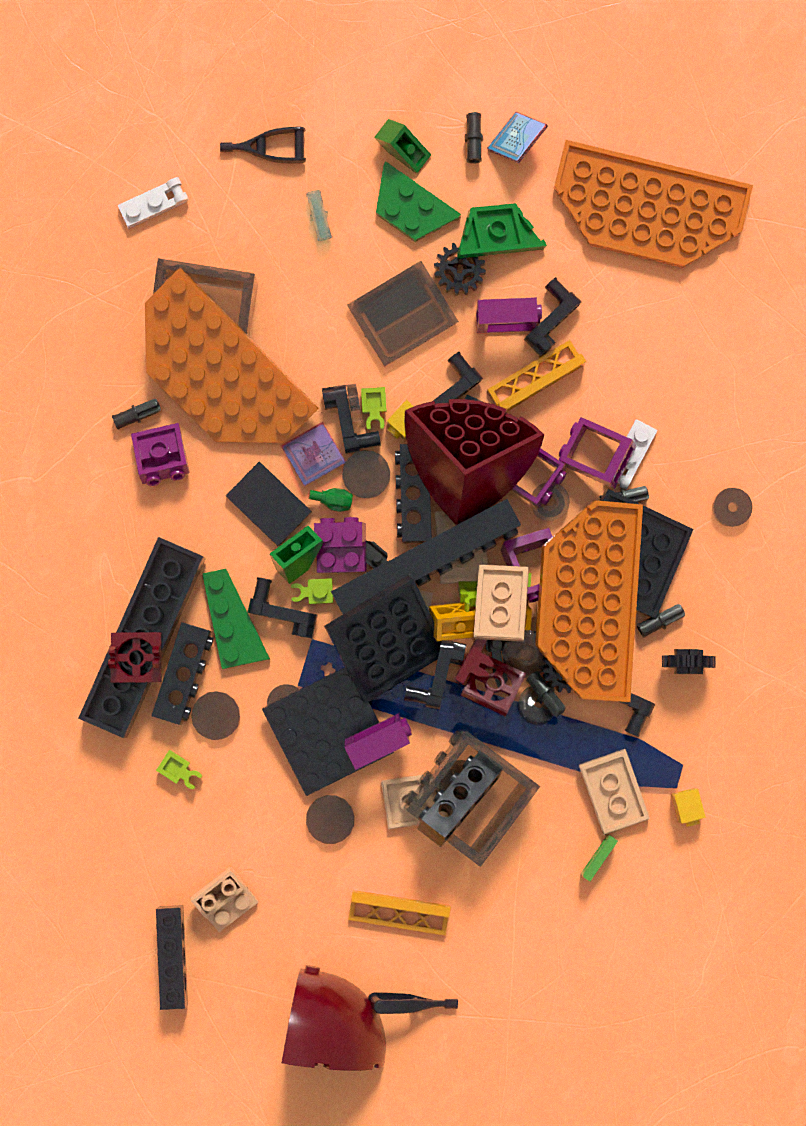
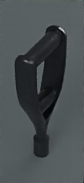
[220,126,306,164]
[368,992,458,1014]

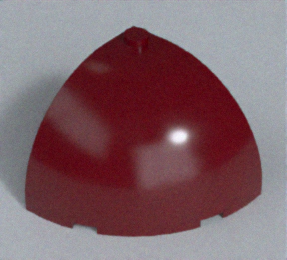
[404,399,544,525]
[281,965,386,1071]

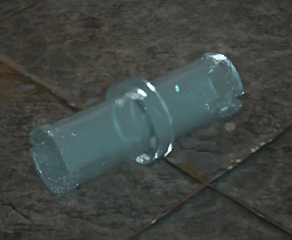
[306,190,332,241]

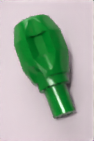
[308,488,353,512]

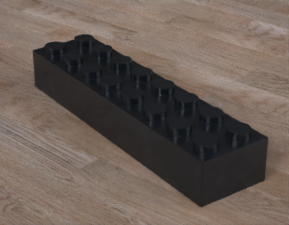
[331,499,521,614]
[78,537,206,738]

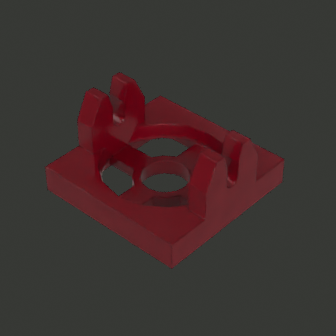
[108,632,162,683]
[454,639,494,685]
[461,653,526,717]

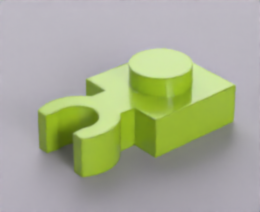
[361,387,387,430]
[291,578,333,604]
[458,581,478,612]
[156,750,203,789]

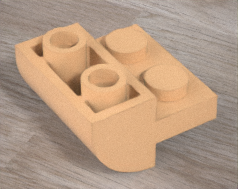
[190,867,258,932]

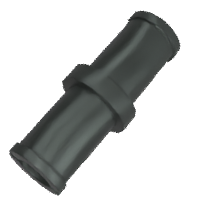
[464,112,484,164]

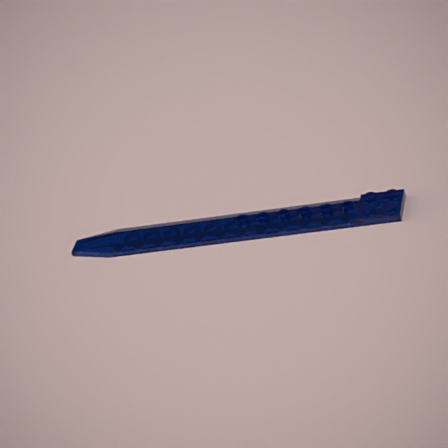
[298,639,683,788]

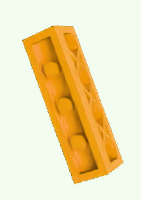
[487,340,587,412]
[429,603,532,641]
[348,890,451,936]

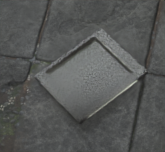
[347,261,459,367]

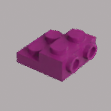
[131,423,190,486]
[314,517,367,573]

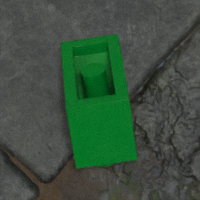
[374,119,431,173]
[269,525,323,584]

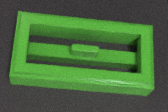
[581,835,618,881]

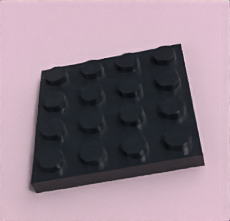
[600,489,694,618]
[324,574,442,704]
[262,667,394,796]

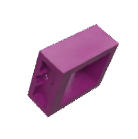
[476,297,542,333]
[559,417,636,489]
[512,448,567,508]
[500,528,553,603]
[344,714,412,770]

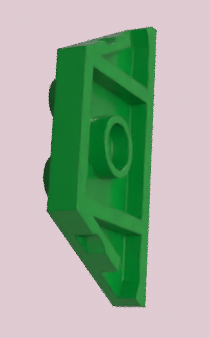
[376,161,461,242]
[457,203,547,259]

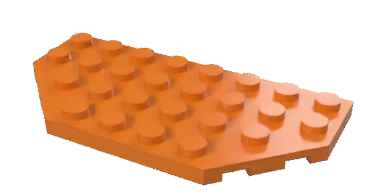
[554,140,753,268]
[145,268,319,443]
[535,500,643,702]

